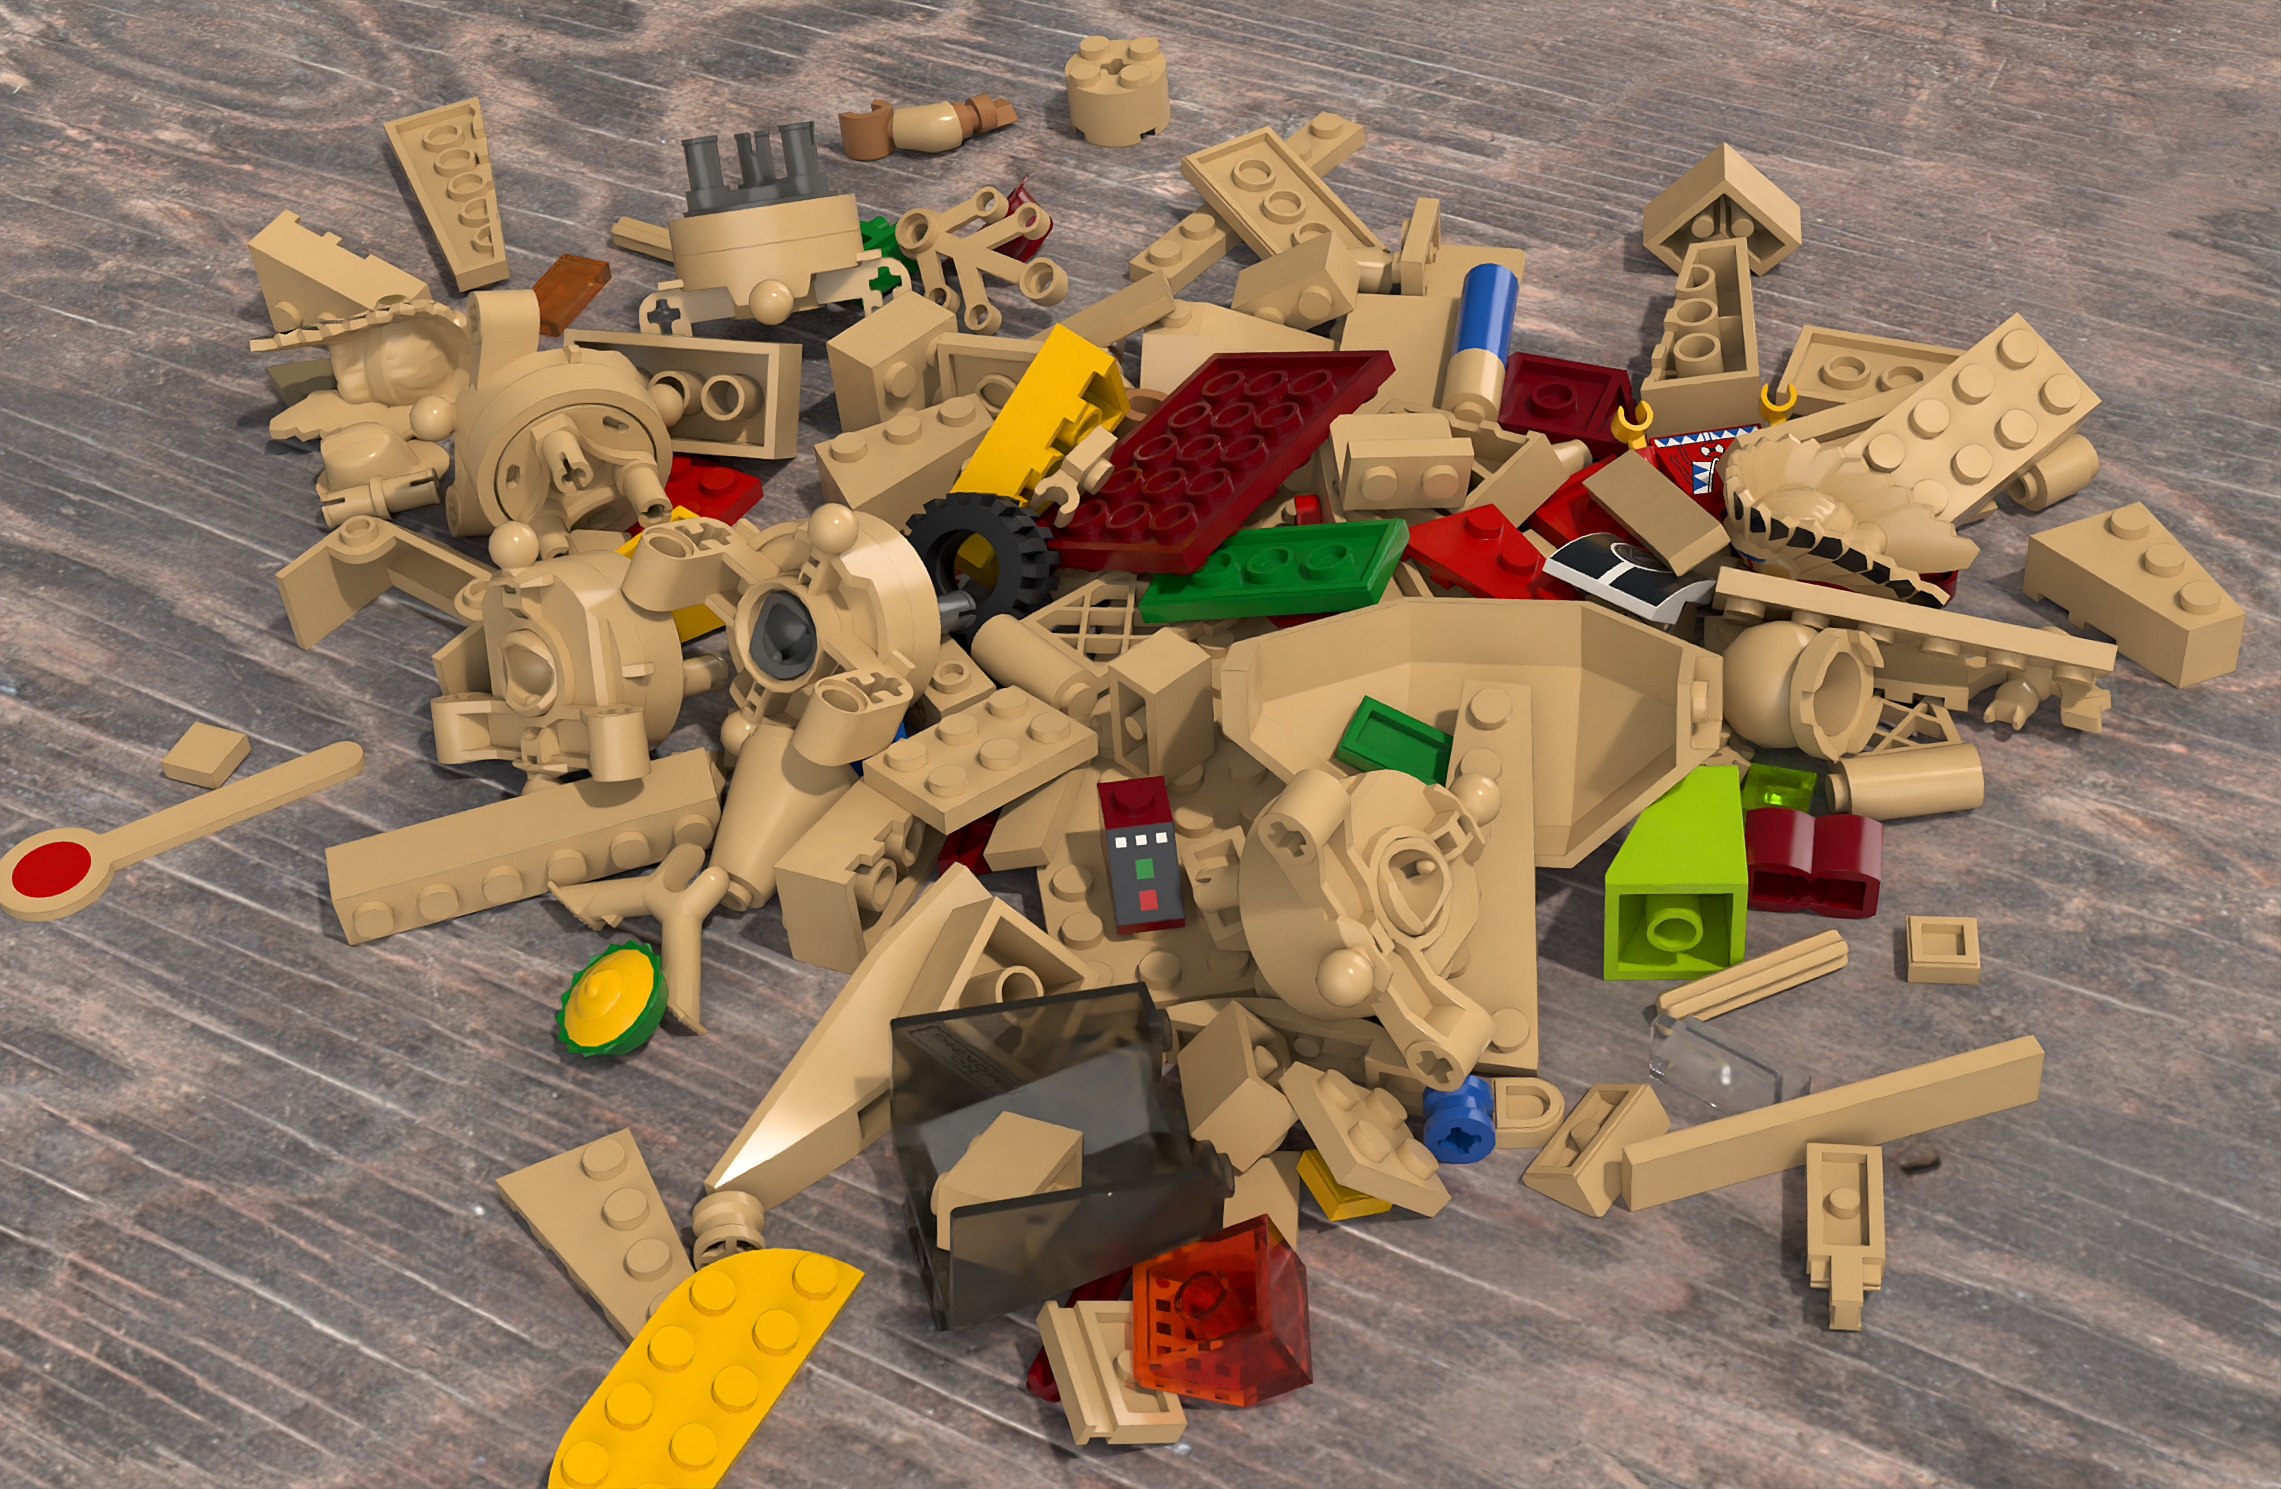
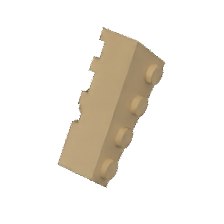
[1640,237,1765,443]
[772,738,949,975]

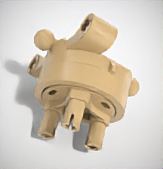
[409,289,684,560]
[430,521,729,796]
[1193,769,1502,1092]

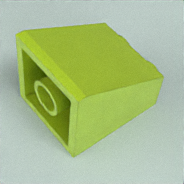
[1603,765,1748,981]

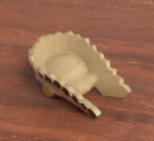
[249,294,471,442]
[1723,433,1980,610]

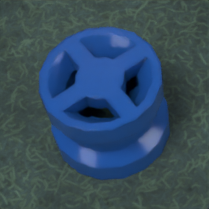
[1422,1075,1496,1164]

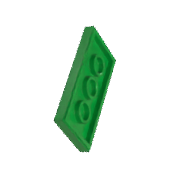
[1138,518,1410,623]

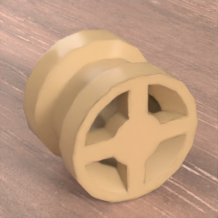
[692,1190,767,1271]

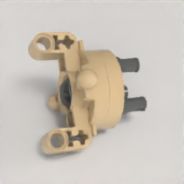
[639,121,912,337]
[621,503,976,767]

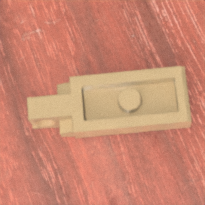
[1805,1143,1886,1331]

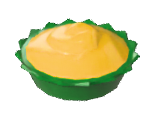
[555,939,669,1058]

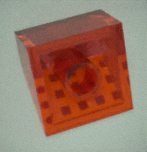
[1133,1213,1313,1407]

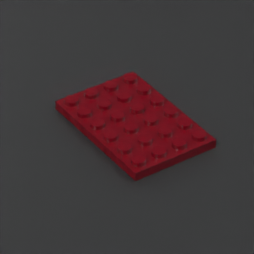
[1035,350,1396,576]

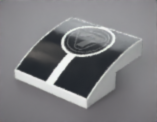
[1542,533,1717,624]

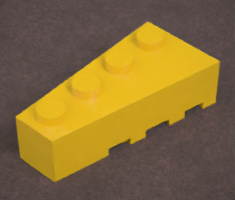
[945,322,1131,591]

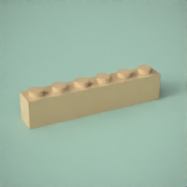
[325,747,722,946]

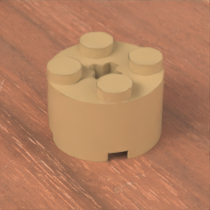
[1065,35,1171,147]

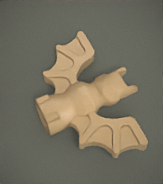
[1966,626,2111,733]

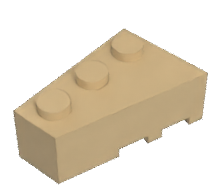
[247,209,432,332]
[1376,398,1570,528]

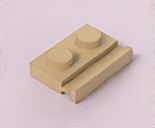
[1036,1301,1188,1445]

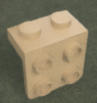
[1392,197,1526,299]
[1329,413,1474,510]

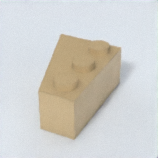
[813,393,994,535]
[2022,501,2246,689]

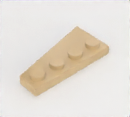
[495,1127,695,1345]

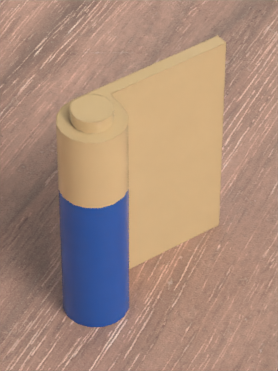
[1339,263,1519,425]

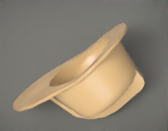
[316,422,450,497]

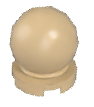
[1720,621,1884,761]

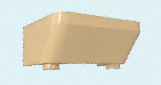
[274,515,498,695]

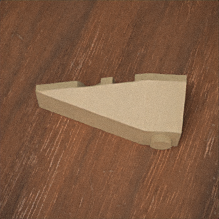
[1140,299,1341,395]

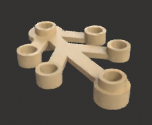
[895,186,1068,336]

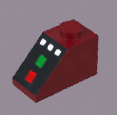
[1097,775,1185,935]

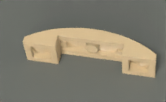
[1162,997,1426,1118]

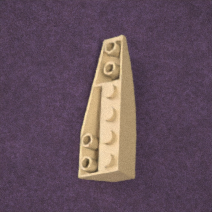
[704,862,993,1213]

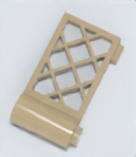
[970,570,1240,719]
[1825,688,1984,821]

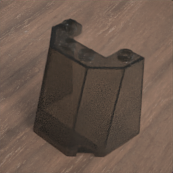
[889,981,1235,1332]

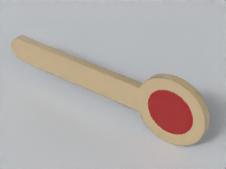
[0,741,366,922]

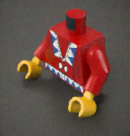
[1611,383,1797,526]

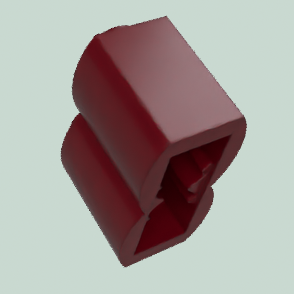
[1744,807,1884,919]

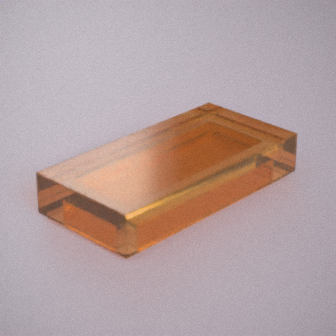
[531,253,612,337]

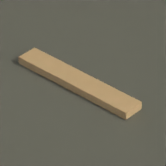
[1621,1035,2045,1212]

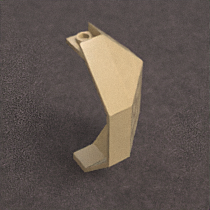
[1219,596,1724,868]

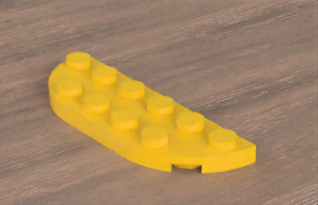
[547,1248,865,1489]

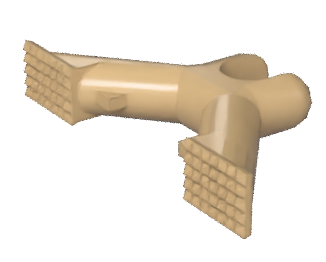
[547,842,730,1035]

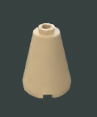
[708,725,860,911]

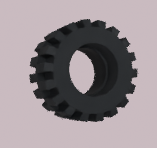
[903,492,1060,647]

